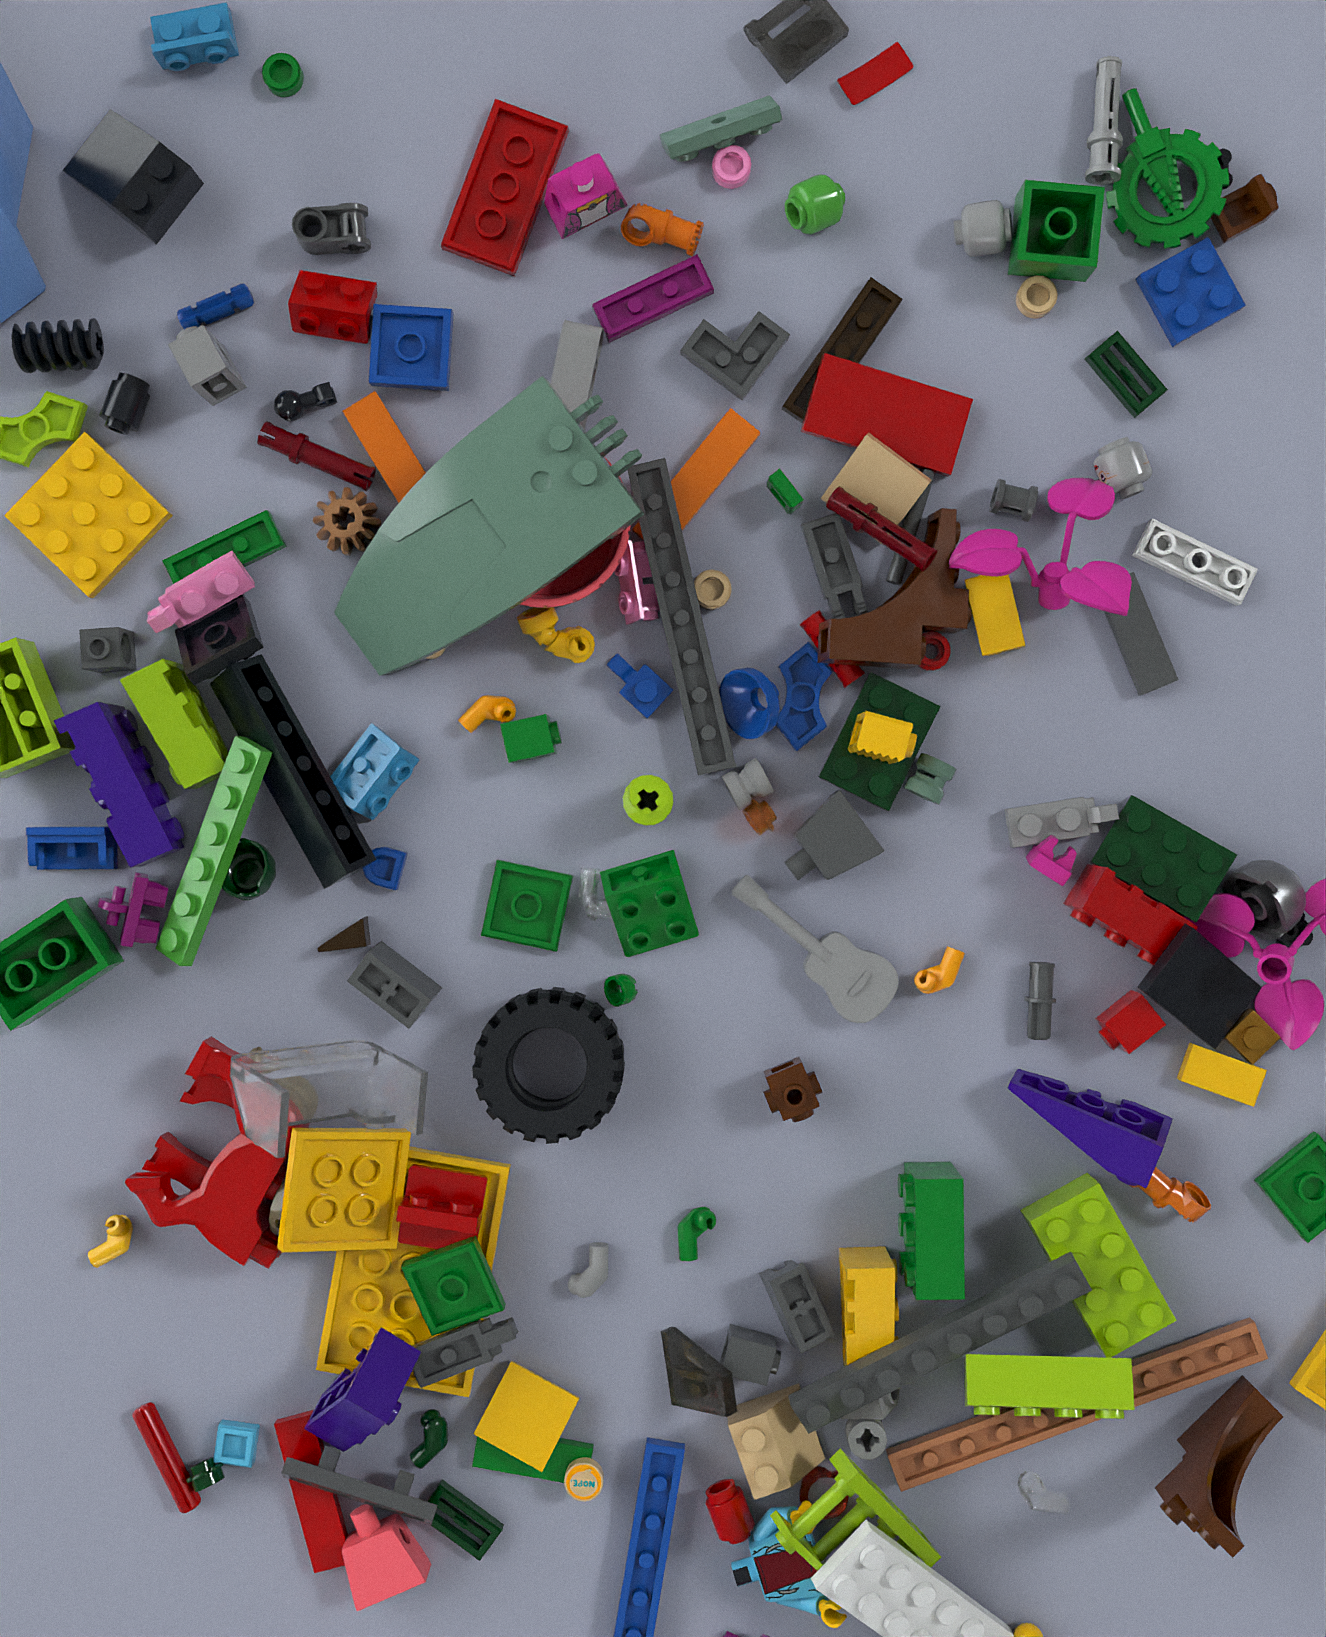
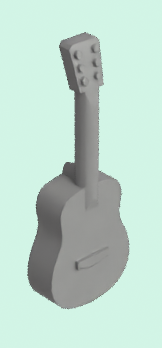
[732,875,899,1023]

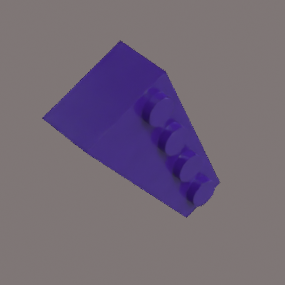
[54,702,185,868]

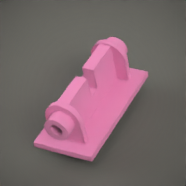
[614,540,660,625]

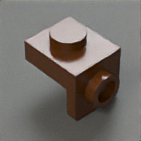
[1211,174,1279,243]

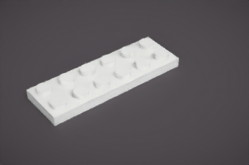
[811,1520,1014,1637]

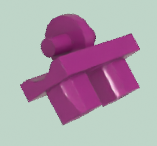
[98,872,169,947]

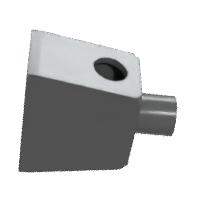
[784,790,884,880]

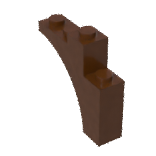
[817,508,972,669]
[1155,1375,1283,1558]

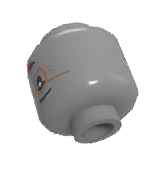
[1093,437,1152,499]

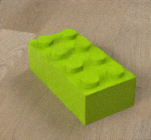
[1020,1173,1177,1358]
[964,1354,1135,1419]

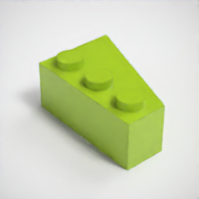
[120,659,229,789]

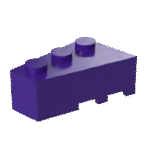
[304,1327,421,1452]

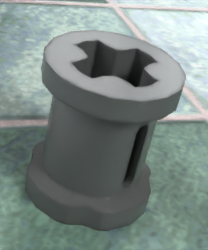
[989,479,1038,522]

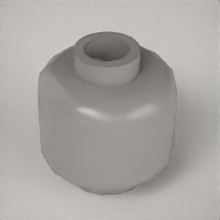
[954,200,1012,257]

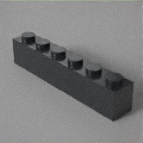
[210,654,377,889]

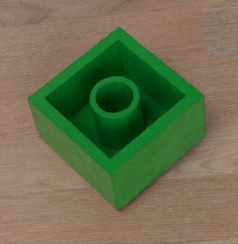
[1008,180,1105,282]

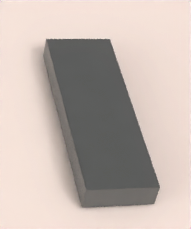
[1104,572,1178,696]

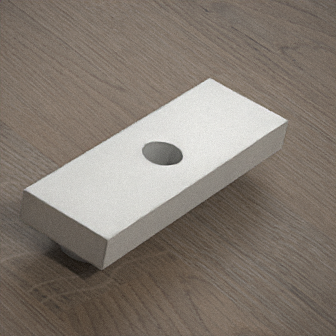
[1132,519,1258,606]

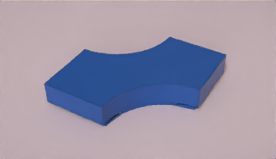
[775,642,833,751]

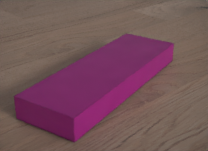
[592,254,714,343]

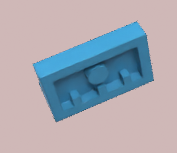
[150,2,239,71]
[330,723,419,820]

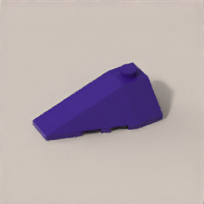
[1007,1069,1173,1188]

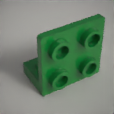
[600,850,699,957]

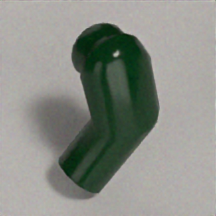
[409,1409,448,1469]

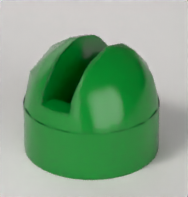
[604,973,638,1007]

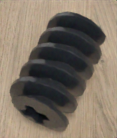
[11,318,104,373]

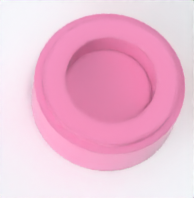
[712,145,751,189]

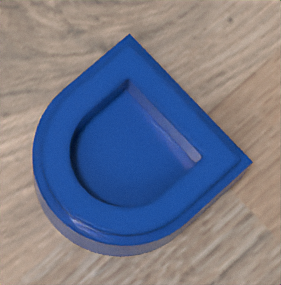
[363,847,408,890]

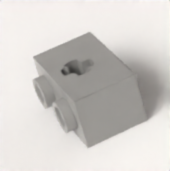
[168,325,247,406]

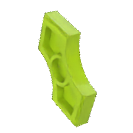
[0,391,88,468]

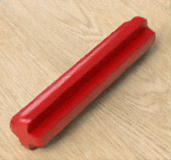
[132,1402,201,1514]

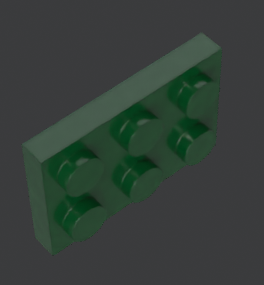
[818,672,941,811]
[1090,795,1237,923]

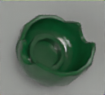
[222,838,276,900]

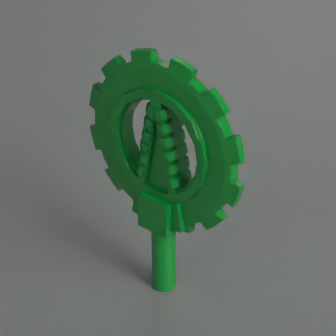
[1106,88,1229,249]

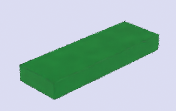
[162,510,287,584]
[472,1436,594,1483]

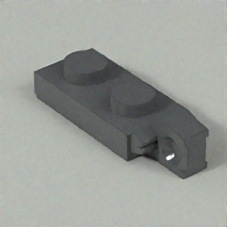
[412,1317,518,1388]

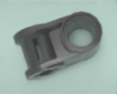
[292,203,371,255]

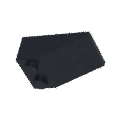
[63,109,204,245]

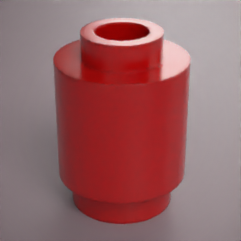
[705,1479,755,1544]

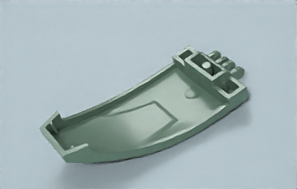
[334,376,644,676]

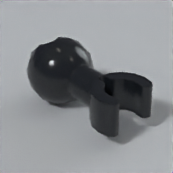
[274,382,337,421]

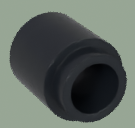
[99,372,150,435]

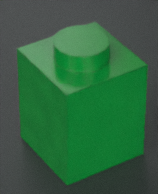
[500,714,562,763]

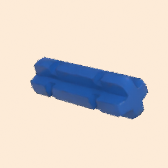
[177,284,254,329]

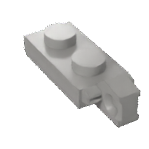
[1004,797,1119,848]

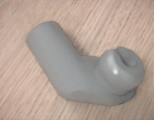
[568,1242,608,1298]

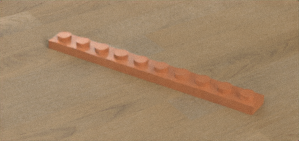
[885,1317,1268,1492]

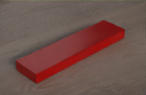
[274,1410,348,1573]

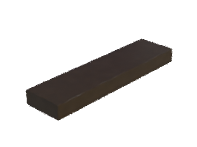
[782,277,903,424]

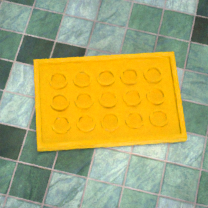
[316,1146,511,1397]

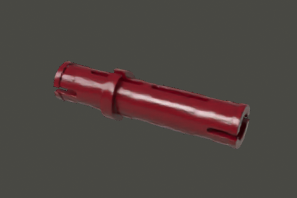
[257,421,376,492]
[826,486,938,572]

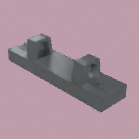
[281,1446,438,1525]

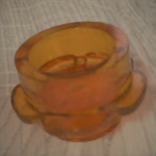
[742,799,777,836]

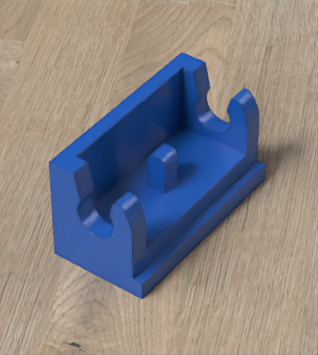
[26,827,118,870]

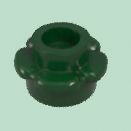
[186,1457,225,1492]

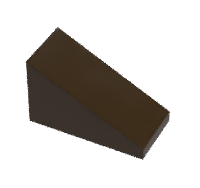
[318,916,371,952]

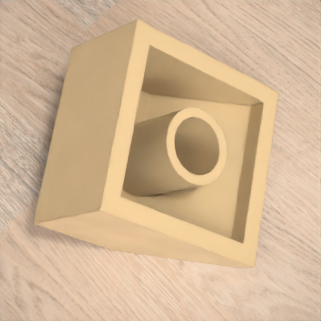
[727,1383,825,1500]

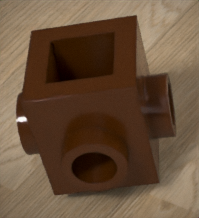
[763,1057,823,1122]

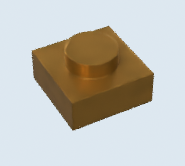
[1224,1008,1281,1065]

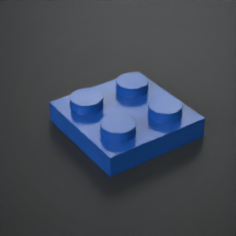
[1135,237,1246,347]
[369,304,454,391]

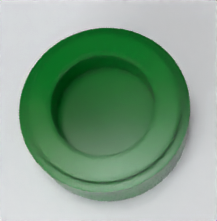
[262,53,304,98]

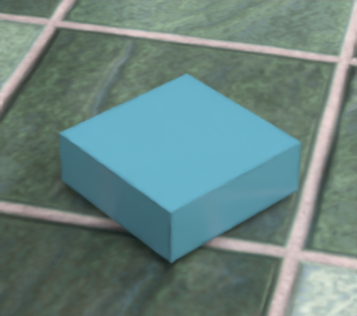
[213,1419,260,1468]

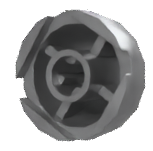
[1222,860,1306,940]

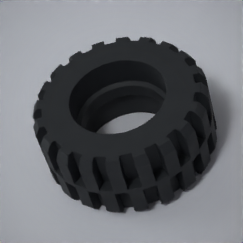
[472,987,625,1144]

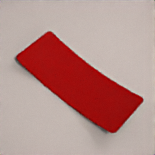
[837,42,914,105]

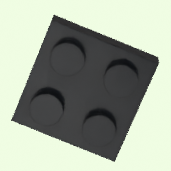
[175,594,264,686]

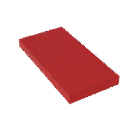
[441,99,569,277]
[801,353,973,477]

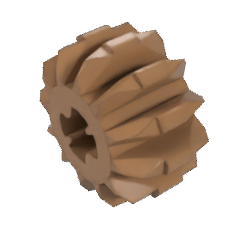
[313,487,381,556]

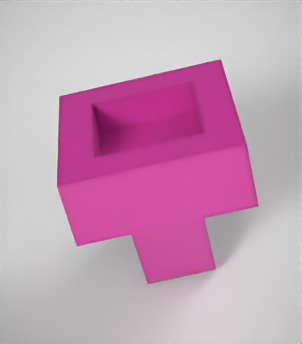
[1026,835,1077,886]

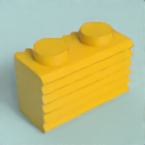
[848,711,917,764]

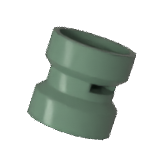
[904,753,957,805]

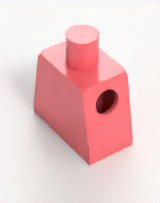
[342,1504,431,1611]

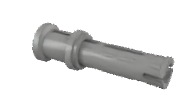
[1085,56,1123,185]

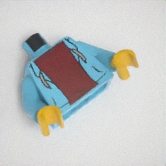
[731,1500,847,1628]

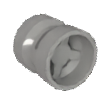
[721,758,774,810]

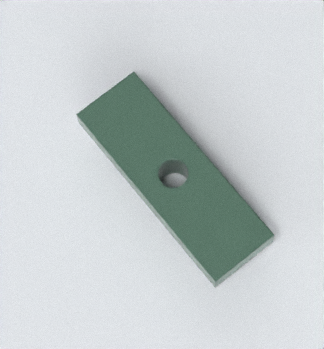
[659,95,782,162]

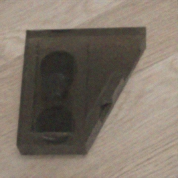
[661,1326,738,1417]

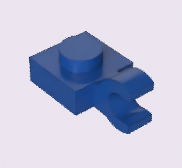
[606,653,673,719]

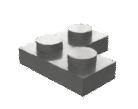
[680,311,790,401]

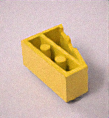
[839,1246,899,1367]

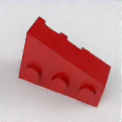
[1063,864,1198,966]

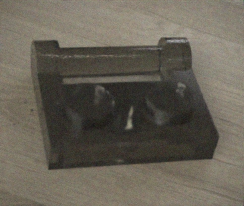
[743,0,849,84]

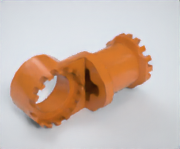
[621,203,704,256]
[1130,1167,1211,1223]

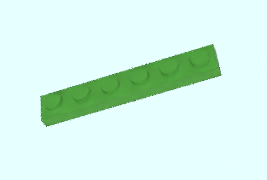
[155,736,273,966]

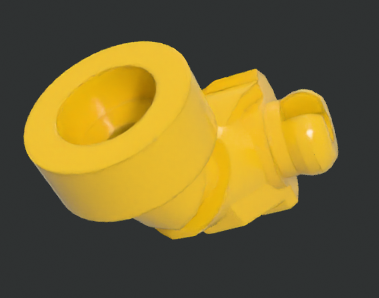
[517,607,595,663]

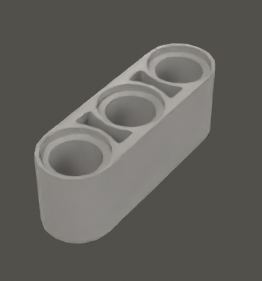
[550,320,604,430]

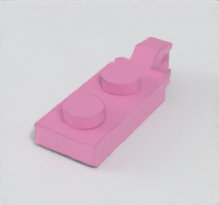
[147,551,255,633]

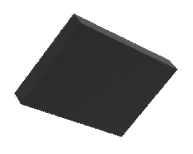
[1137,924,1262,1049]

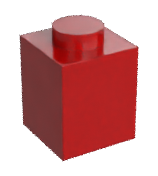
[1095,990,1166,1054]

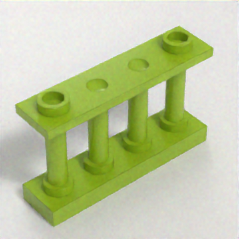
[770,1448,941,1571]

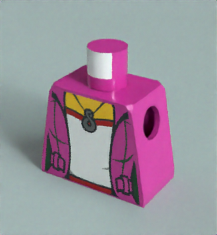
[544,153,628,239]

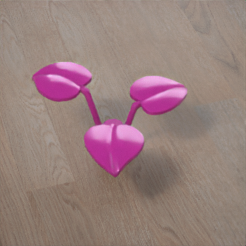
[949,478,1132,616]
[1182,878,1326,1050]

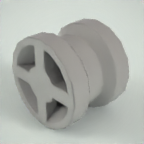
[845,1419,887,1460]

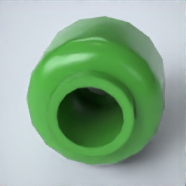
[785,174,845,235]

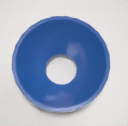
[719,667,780,739]

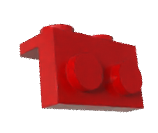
[288,270,378,344]

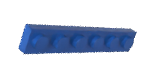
[613,1437,685,1637]

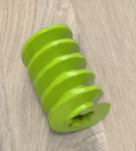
[623,775,673,826]

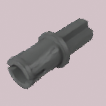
[1024,962,1056,1040]

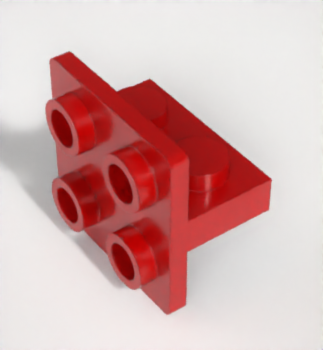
[396,1164,488,1249]

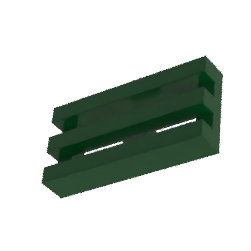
[1084,330,1168,418]
[427,1479,504,1561]

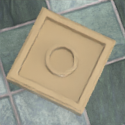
[821,433,932,545]

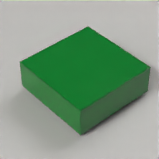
[766,468,804,515]

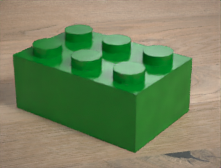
[0,897,124,1031]
[898,1161,965,1300]

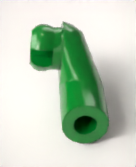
[677,1207,717,1261]

